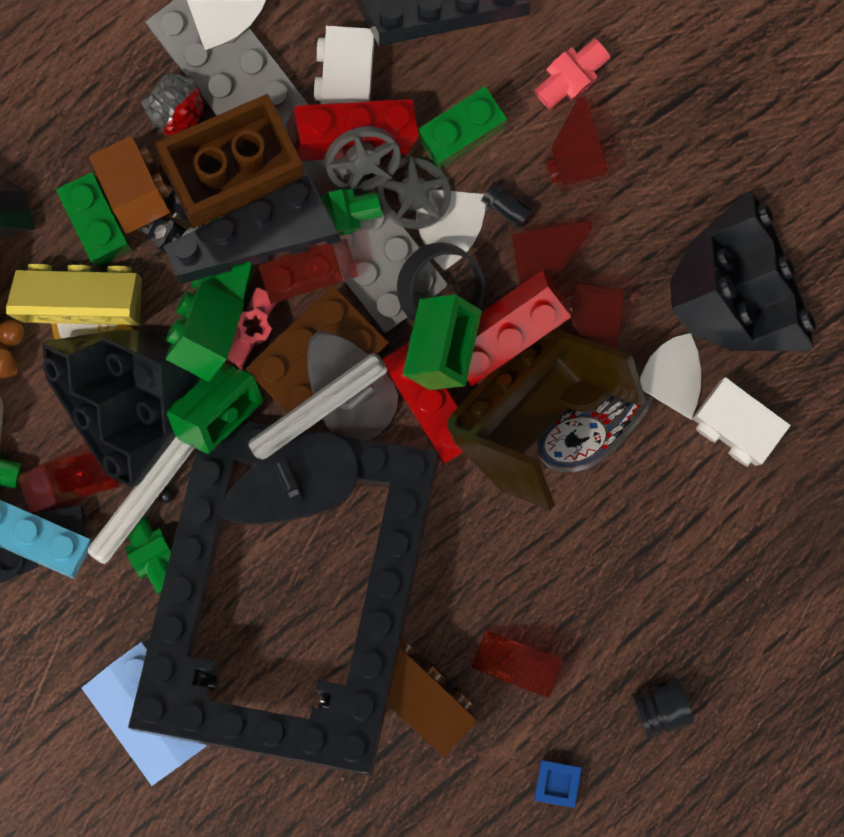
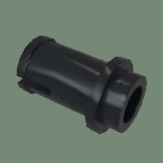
[480,181,533,229]

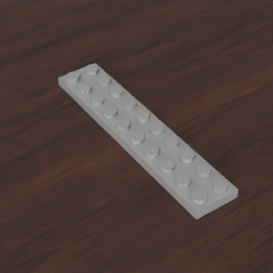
[145,0,449,335]

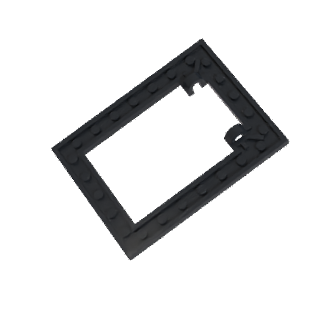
[128,421,440,776]

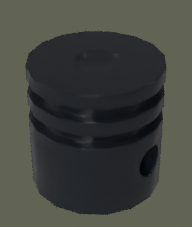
[631,678,694,740]

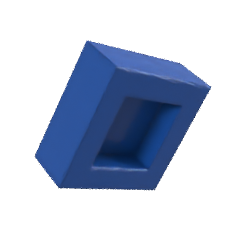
[534,759,581,808]

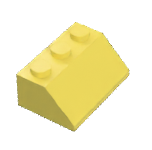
[6,264,142,326]

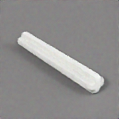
[87,437,195,564]

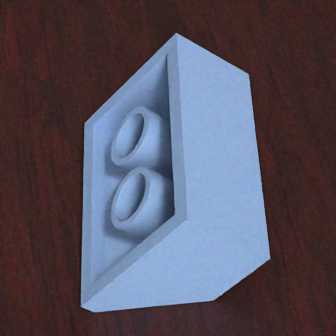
[82,640,208,786]

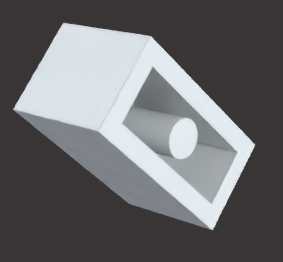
[314,26,375,104]
[692,377,791,467]

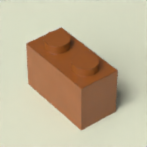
[89,135,170,234]

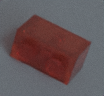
[258,238,358,304]

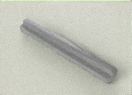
[249,353,387,460]

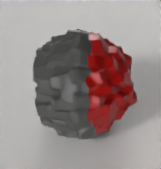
[141,73,204,136]

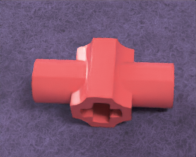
[533,38,611,110]
[225,288,278,370]

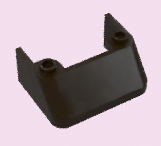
[447,329,646,511]

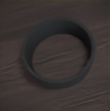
[397,242,486,322]

